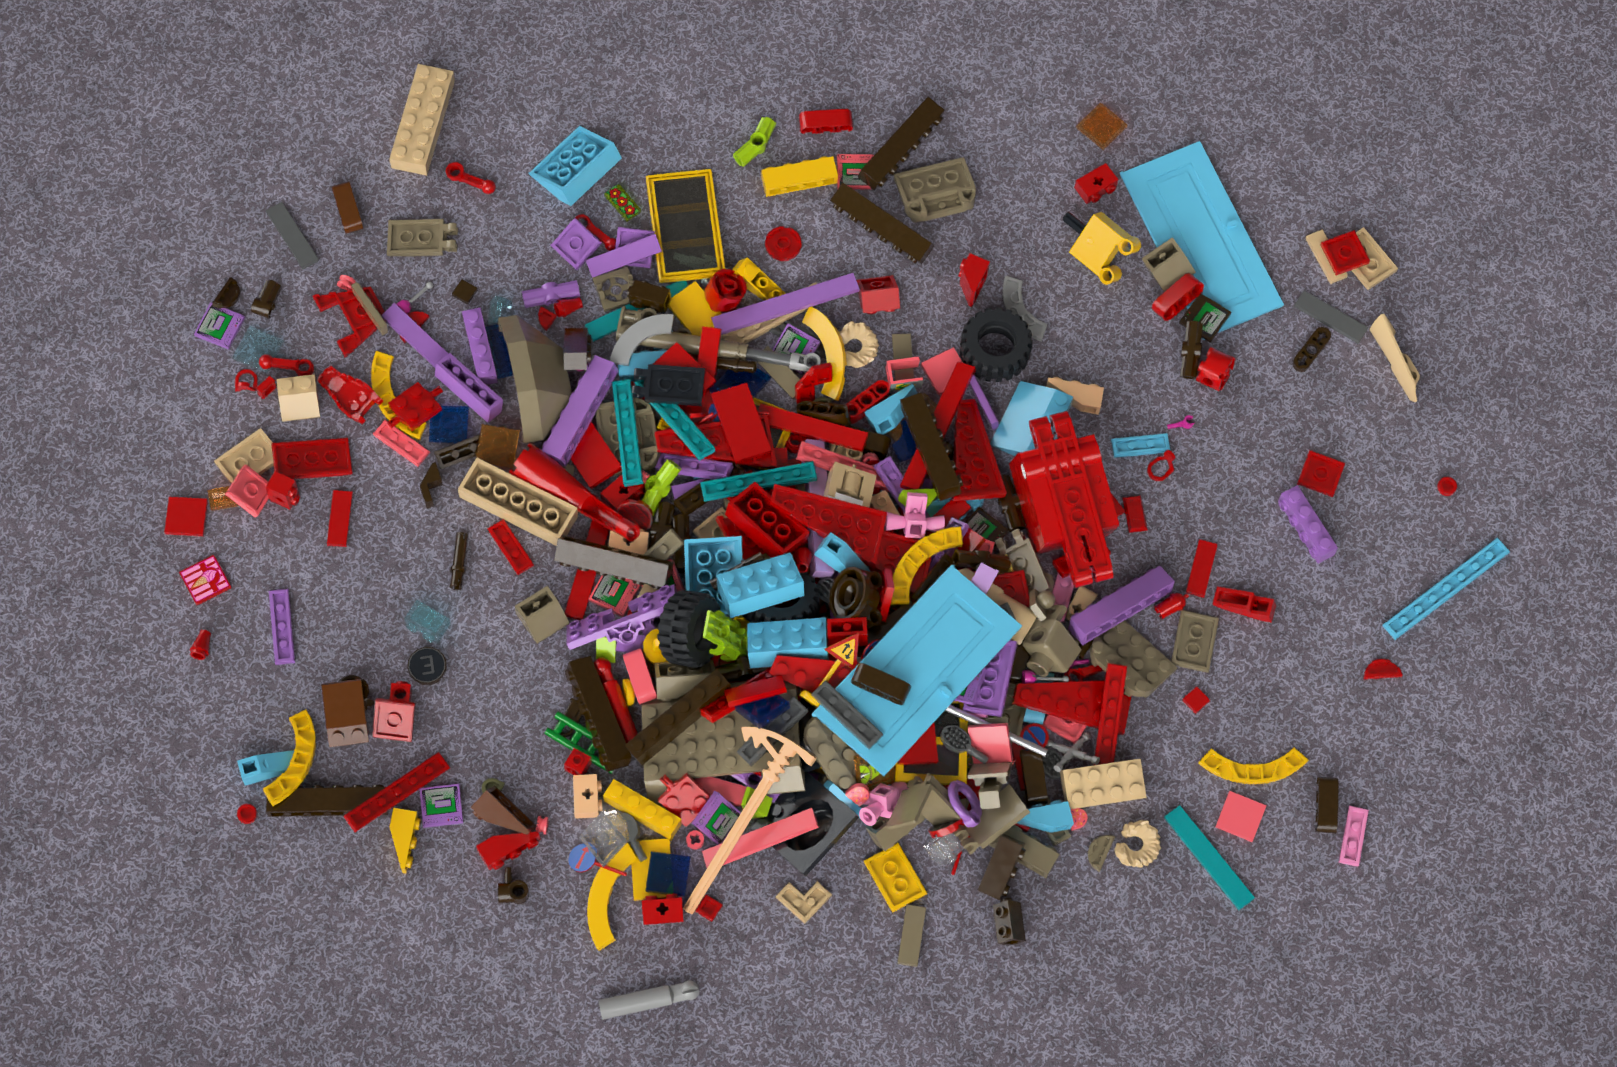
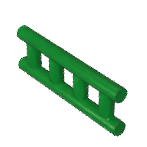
[544,711,614,774]

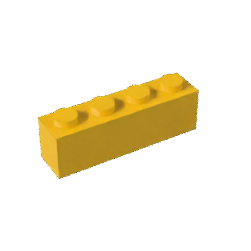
[761,156,838,197]
[603,779,682,841]

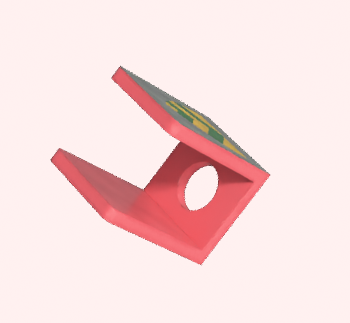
[885,357,923,392]

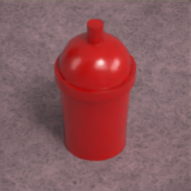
[1154,593,1189,619]

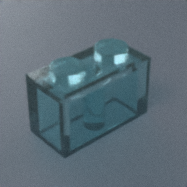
[404,600,451,643]

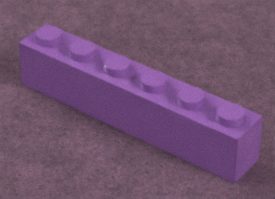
[542,355,619,467]
[1068,566,1175,645]

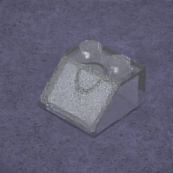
[579,808,629,867]

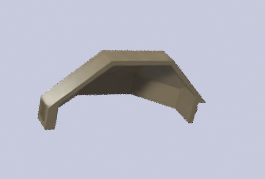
[498,315,572,444]

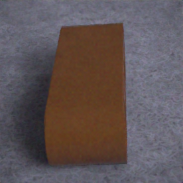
[331,181,363,234]

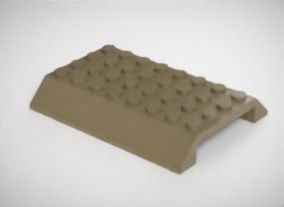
[641,680,805,805]

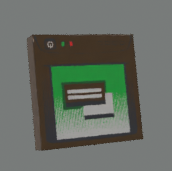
[1179,294,1231,343]
[965,507,1009,547]

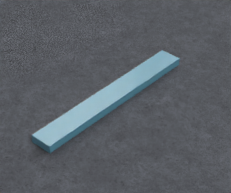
[1383,538,1510,640]

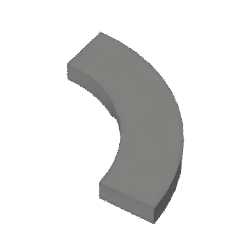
[1002,275,1047,342]
[610,314,674,366]

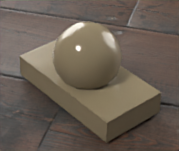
[1029,588,1055,621]

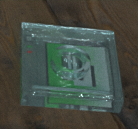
[233,326,284,373]

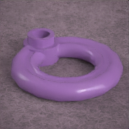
[948,780,982,828]

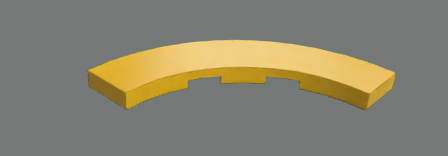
[802,307,847,401]
[371,351,427,440]
[890,526,963,605]
[263,709,316,806]
[1198,747,1309,784]
[587,841,638,951]

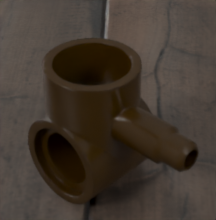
[498,867,529,904]

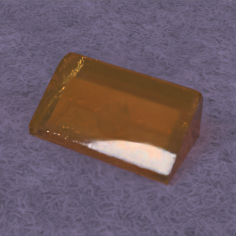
[207,486,239,511]

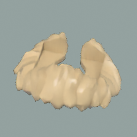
[839,321,879,368]
[1115,820,1161,868]

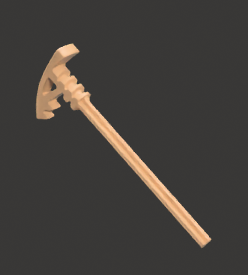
[683,727,817,915]

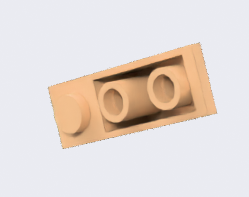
[1046,377,1104,415]

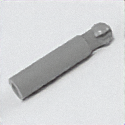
[598,980,700,1020]

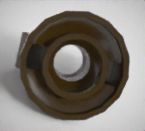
[829,567,883,628]

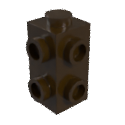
[627,280,671,314]
[993,898,1026,946]

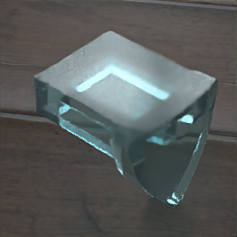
[488,296,512,325]

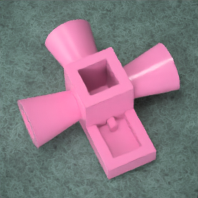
[884,492,945,540]
[859,780,908,826]

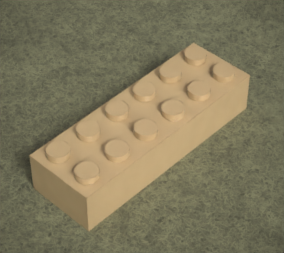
[389,64,455,176]
[458,458,578,546]

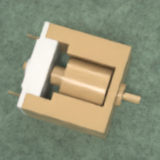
[823,462,877,508]

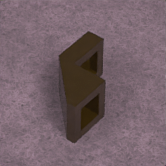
[420,462,443,509]

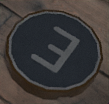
[407,647,447,685]

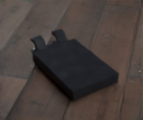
[632,364,705,406]

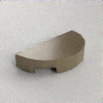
[1087,835,1115,872]

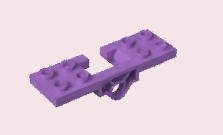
[567,584,677,650]

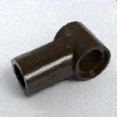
[251,280,282,319]

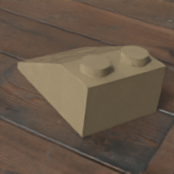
[654,660,715,701]

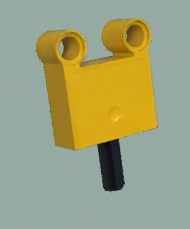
[1063,212,1141,284]

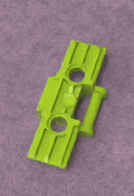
[703,610,748,662]

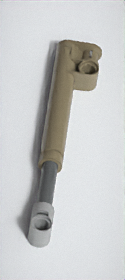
[616,306,820,372]

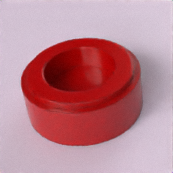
[1437,477,1457,496]
[237,804,257,824]

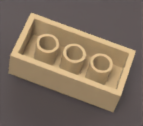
[1060,759,1147,809]

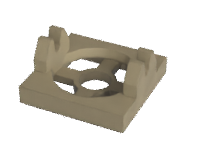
[592,267,634,312]

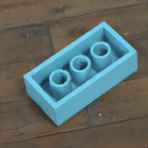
[716,553,804,618]
[747,617,829,668]

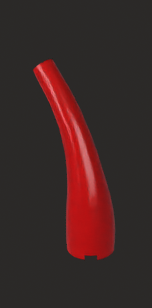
[509,442,640,541]

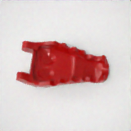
[317,365,383,425]

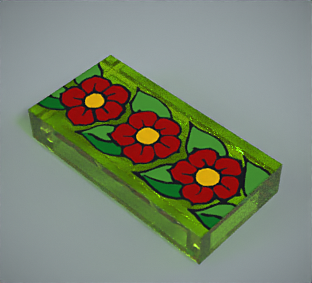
[604,184,641,222]

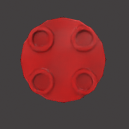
[704,269,747,312]
[1196,347,1236,391]

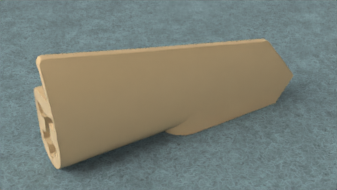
[1370,314,1420,402]
[958,568,1037,645]

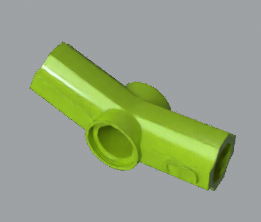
[733,117,776,167]
[642,459,681,516]

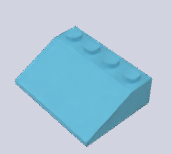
[529,126,622,206]
[990,381,1073,456]
[684,536,743,616]

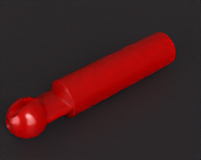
[594,657,638,743]

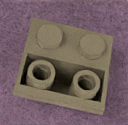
[1142,237,1196,292]
[515,586,570,644]

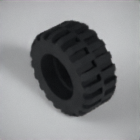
[960,307,1033,382]
[746,572,820,623]
[658,590,721,668]

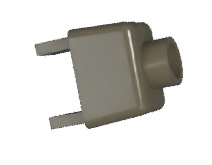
[1023,605,1081,677]

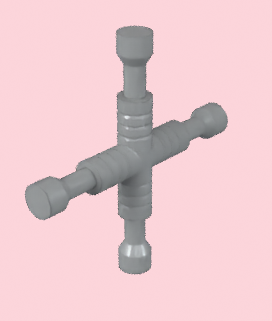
[1045,732,1100,772]

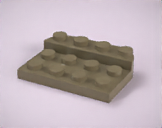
[894,157,976,223]
[595,398,661,476]
[1090,620,1178,698]
[803,717,870,789]

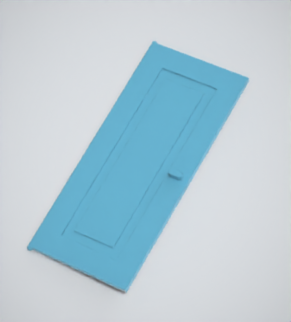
[1120,141,1284,340]
[812,564,1022,776]

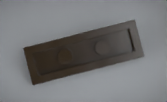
[912,553,958,602]

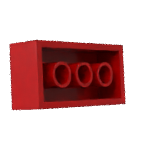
[725,482,810,558]

